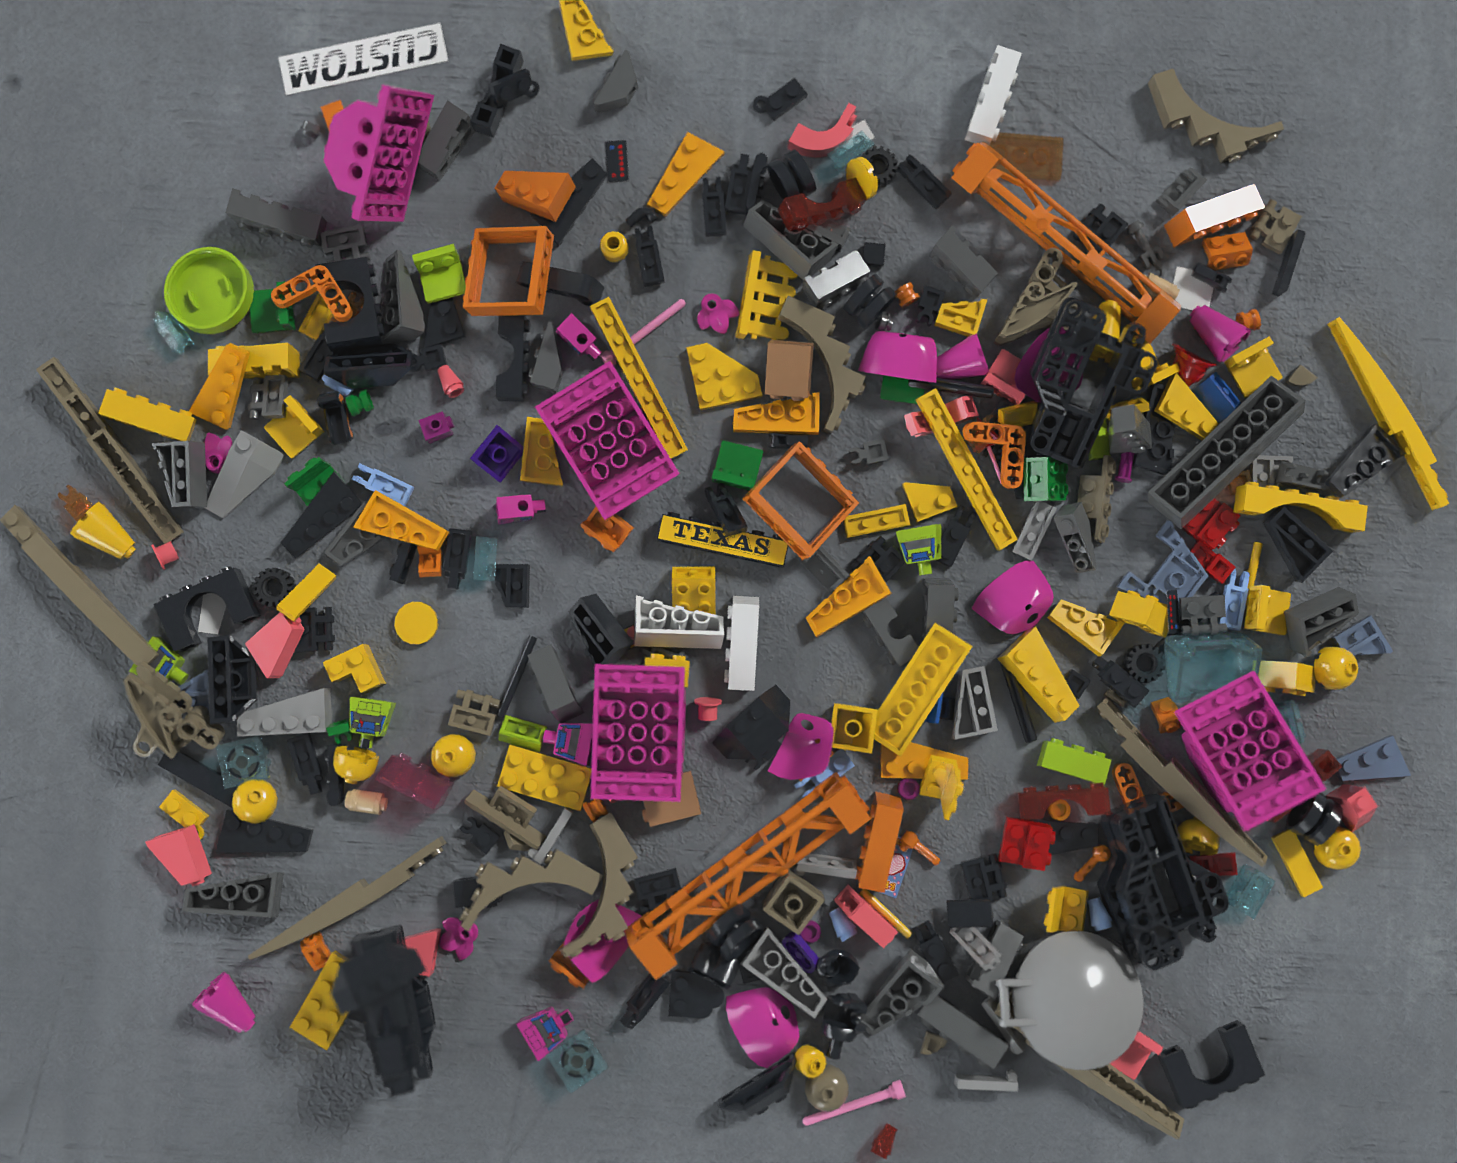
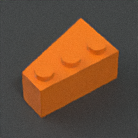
[495,171,576,222]

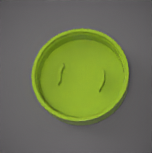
[164,247,254,334]

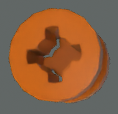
[895,282,920,308]
[1235,309,1261,331]
[582,799,608,823]

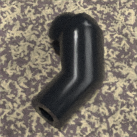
[625,207,658,227]

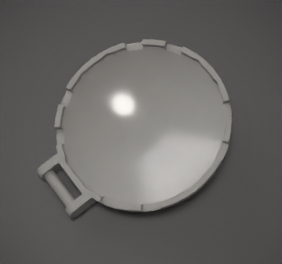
[996,931,1143,1070]

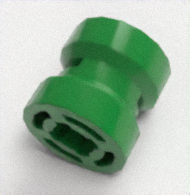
[345,390,374,417]

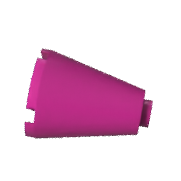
[1190,305,1251,363]
[936,334,990,380]
[192,971,255,1033]

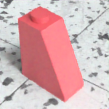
[245,612,305,678]
[1326,784,1378,832]
[146,824,212,886]
[834,884,898,949]
[405,928,441,977]

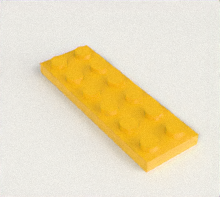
[874,622,973,757]

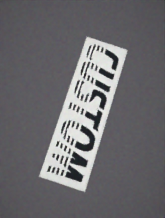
[278,23,448,95]

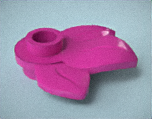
[697,293,739,334]
[205,433,233,474]
[439,917,478,960]

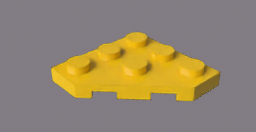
[686,343,762,410]

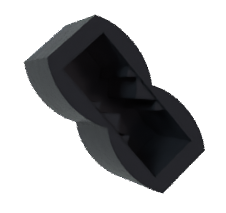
[688,942,741,990]

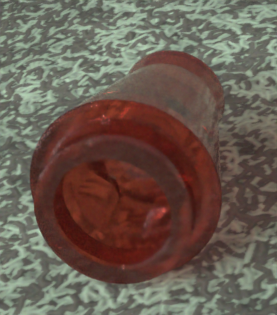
[870,1123,898,1160]

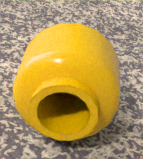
[600,231,628,263]
[794,1045,826,1078]

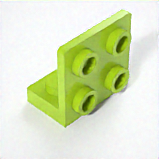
[412,244,466,304]

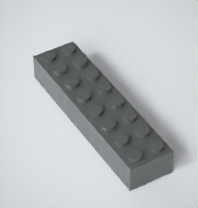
[1148,376,1306,529]

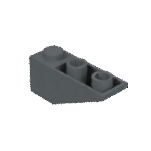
[528,321,563,394]
[1053,502,1097,574]

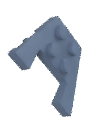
[1116,520,1208,610]

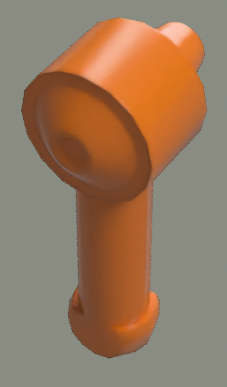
[899,830,940,866]
[1074,844,1111,882]

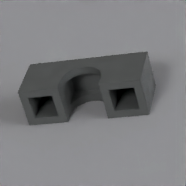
[862,598,918,667]

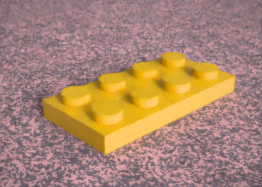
[497,744,592,811]
[290,950,350,1051]

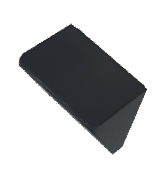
[940,697,955,720]

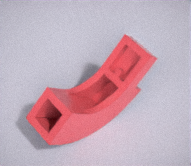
[788,103,857,158]
[904,396,979,437]

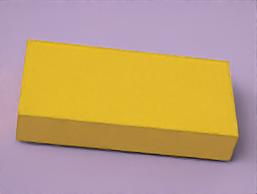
[298,294,339,340]
[998,401,1038,427]

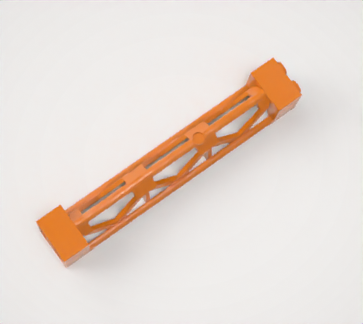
[951,142,1181,344]
[625,772,871,980]

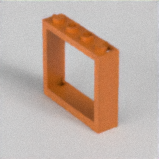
[462,226,554,316]
[742,441,859,560]

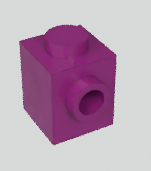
[418,411,455,444]

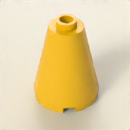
[1089,300,1121,363]
[70,502,136,559]

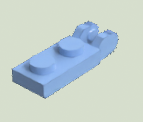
[352,463,414,506]
[1217,569,1250,631]
[794,749,855,798]

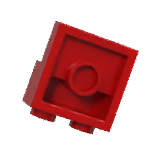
[1182,498,1241,550]
[998,817,1056,871]

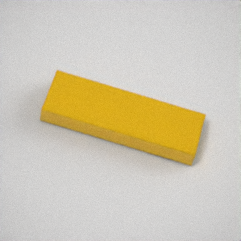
[843,504,910,538]
[276,563,337,621]
[1271,829,1323,897]

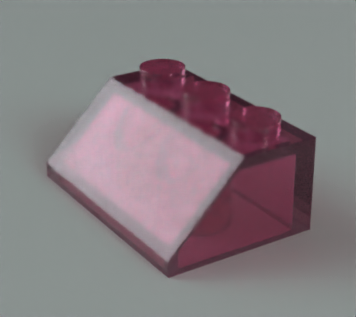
[375,752,454,810]

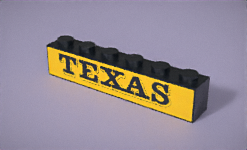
[657,512,788,568]

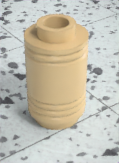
[1140,272,1180,300]
[345,789,388,815]

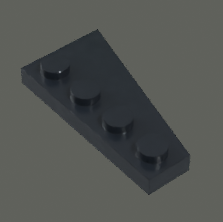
[1132,383,1174,476]

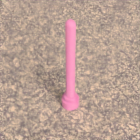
[599,299,686,366]
[803,1080,906,1126]

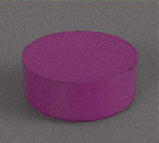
[897,778,920,800]
[799,920,821,943]

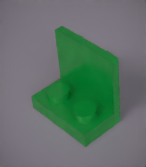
[250,281,295,334]
[880,375,924,405]
[712,441,763,491]
[284,457,346,506]
[1023,457,1068,501]

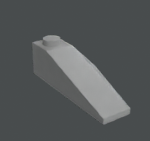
[204,430,286,518]

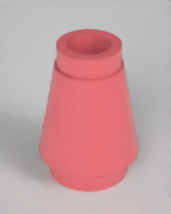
[437,365,464,398]

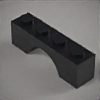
[470,44,524,138]
[495,315,530,402]

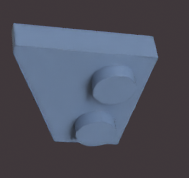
[1331,616,1393,655]

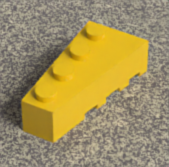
[208,343,300,379]
[98,387,197,441]
[997,627,1080,723]

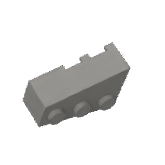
[951,666,998,739]

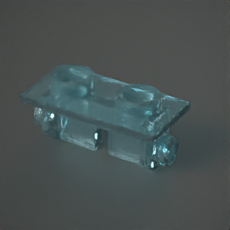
[828,131,874,171]
[153,311,194,355]
[473,536,498,581]
[1275,699,1306,744]

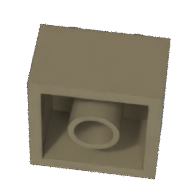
[762,869,825,935]

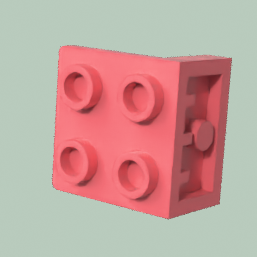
[981,349,1025,405]
[1110,1031,1163,1080]

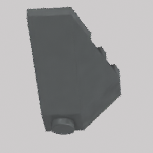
[379,250,425,345]
[860,949,944,1035]

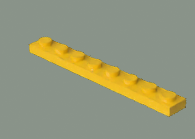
[590,297,688,459]
[915,388,1018,551]

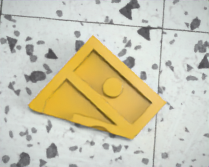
[934,299,987,337]
[902,482,958,522]

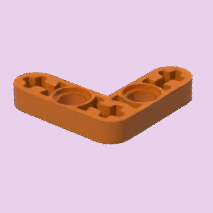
[271,265,353,322]
[962,422,1026,489]
[1112,763,1184,812]

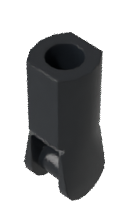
[1191,263,1232,293]
[769,433,808,449]

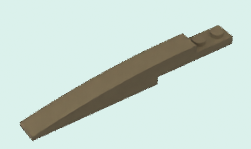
[36,357,184,544]
[0,505,159,666]
[1097,697,1267,866]
[248,836,446,960]
[995,995,1184,1139]

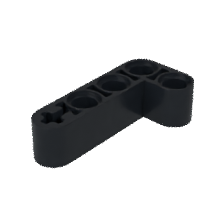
[516,261,605,307]

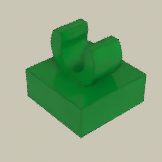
[326,718,353,744]

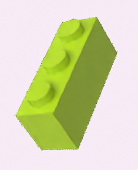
[1037,738,1111,785]

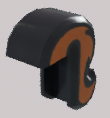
[317,391,353,445]

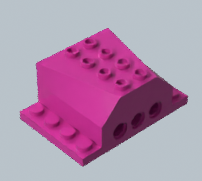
[324,84,434,222]
[535,361,680,520]
[591,664,686,802]
[1174,671,1326,831]

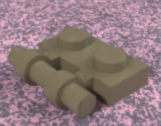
[1250,199,1302,255]
[448,689,501,736]

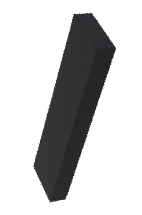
[158,750,239,808]

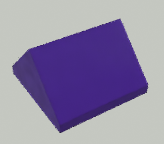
[470,425,523,483]

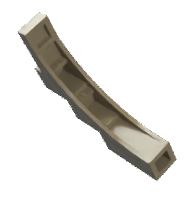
[1148,69,1284,163]
[777,296,866,434]
[559,812,638,959]
[459,848,603,931]

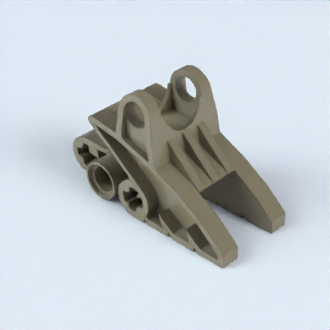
[993,248,1081,346]
[124,661,225,758]

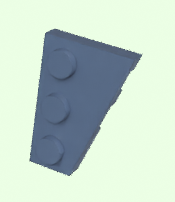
[1331,735,1411,781]

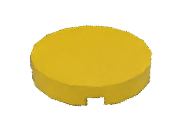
[846,157,878,201]
[394,602,438,644]

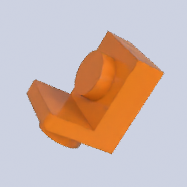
[300,931,331,972]

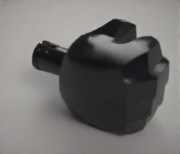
[822,993,867,1060]

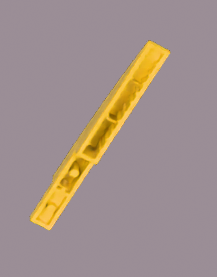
[1328,317,1449,510]

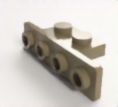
[1077,455,1116,543]
[464,786,546,850]

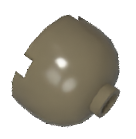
[805,1064,849,1112]

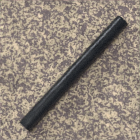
[496,635,537,718]

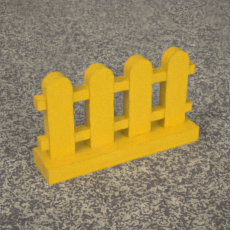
[735,250,798,341]

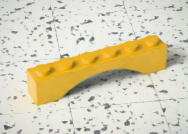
[1233,482,1368,533]

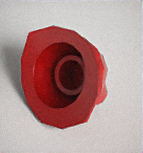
[1172,344,1216,387]

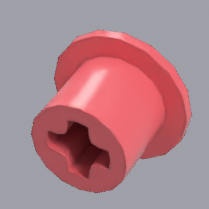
[151,541,179,570]
[694,697,722,721]

